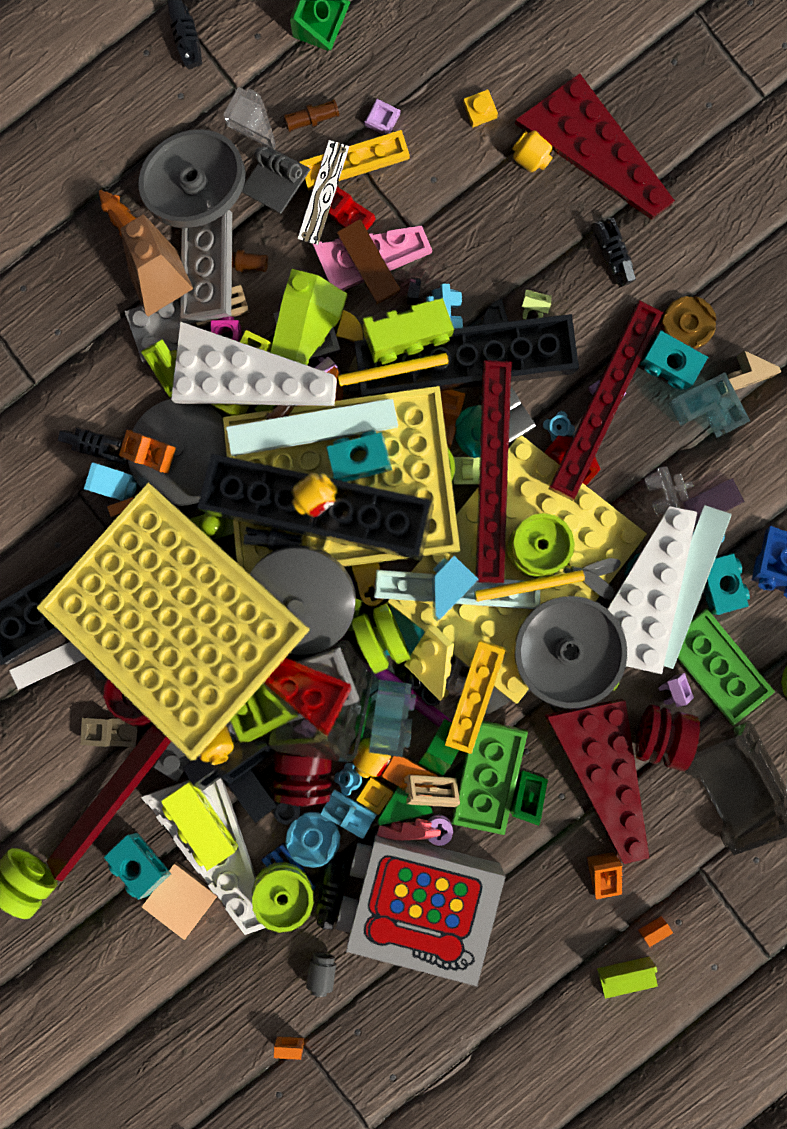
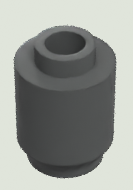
[306,952,337,997]

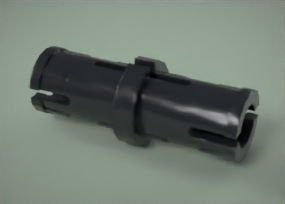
[244,527,303,551]

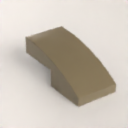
[80,717,141,747]

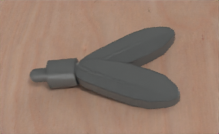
[563,558,621,599]

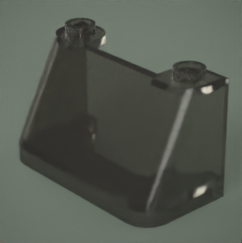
[268,640,374,762]
[685,721,787,856]

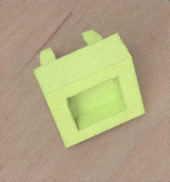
[522,289,552,319]
[453,457,480,485]

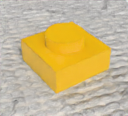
[463,90,498,128]
[356,776,394,815]

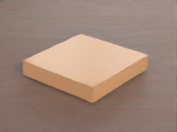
[142,862,217,940]

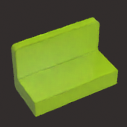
[597,957,658,999]

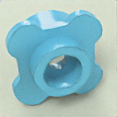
[543,411,575,442]
[334,763,362,796]

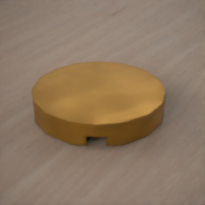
[661,296,716,349]

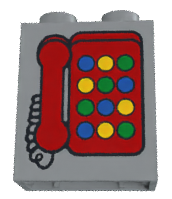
[335,831,505,986]

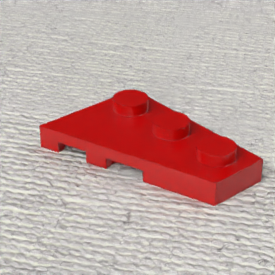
[263,658,351,736]

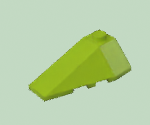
[270,269,347,366]

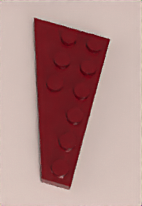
[515,73,675,219]
[544,699,649,864]

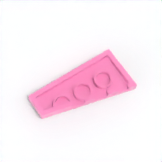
[313,226,432,291]

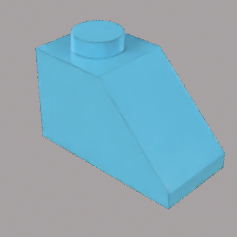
[84,463,138,501]
[432,556,478,621]

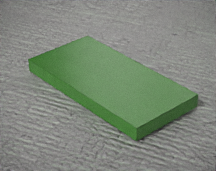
[677,608,775,726]
[451,721,528,835]

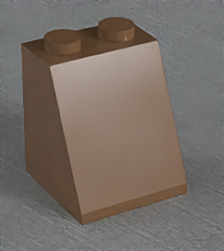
[120,214,193,317]

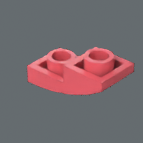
[377,818,441,841]

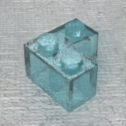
[669,373,750,438]
[369,679,416,757]

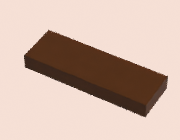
[337,219,400,304]

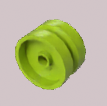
[507,513,575,578]
[352,603,411,674]
[0,848,58,919]
[252,862,313,932]

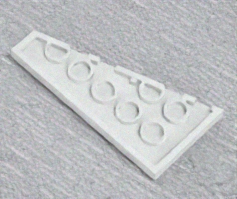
[172,322,337,406]
[607,506,697,674]
[141,778,266,935]

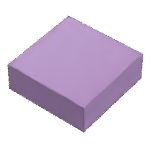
[365,99,400,135]

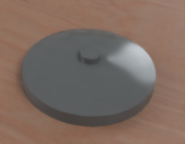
[138,130,245,228]
[128,399,227,506]
[250,545,356,655]
[514,596,627,708]

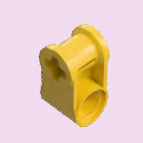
[352,562,384,607]

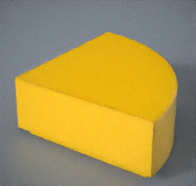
[336,310,363,343]

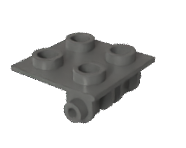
[242,147,311,214]

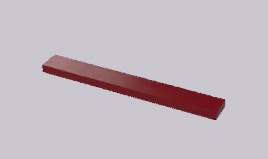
[548,300,663,501]
[475,361,511,583]
[46,723,172,881]

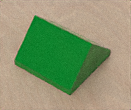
[290,0,350,51]

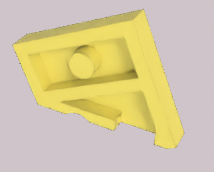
[404,625,454,701]

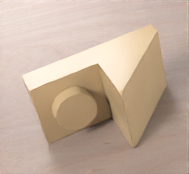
[719,351,781,395]

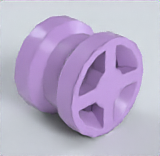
[427,814,453,846]

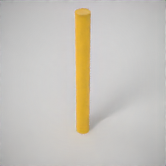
[338,353,448,386]
[474,570,585,602]

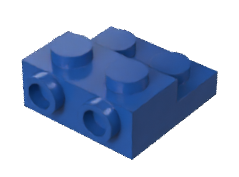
[751,526,787,598]

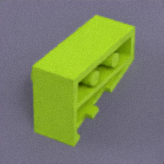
[363,298,454,364]
[230,683,299,742]

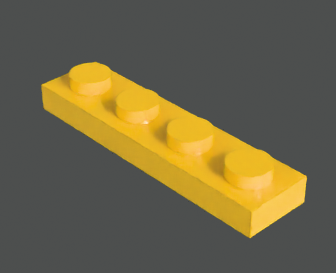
[300,130,410,191]
[445,640,506,754]

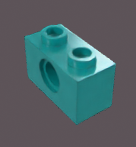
[640,331,708,390]
[327,431,392,482]
[703,554,750,615]
[104,833,171,900]

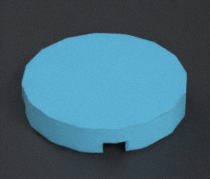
[286,812,340,868]

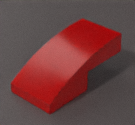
[328,186,376,230]

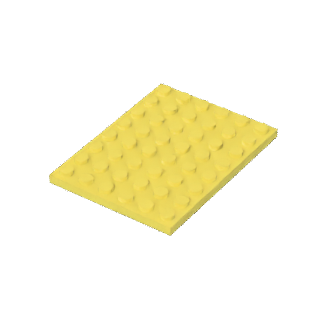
[223,386,460,574]
[387,436,647,704]
[37,483,310,760]

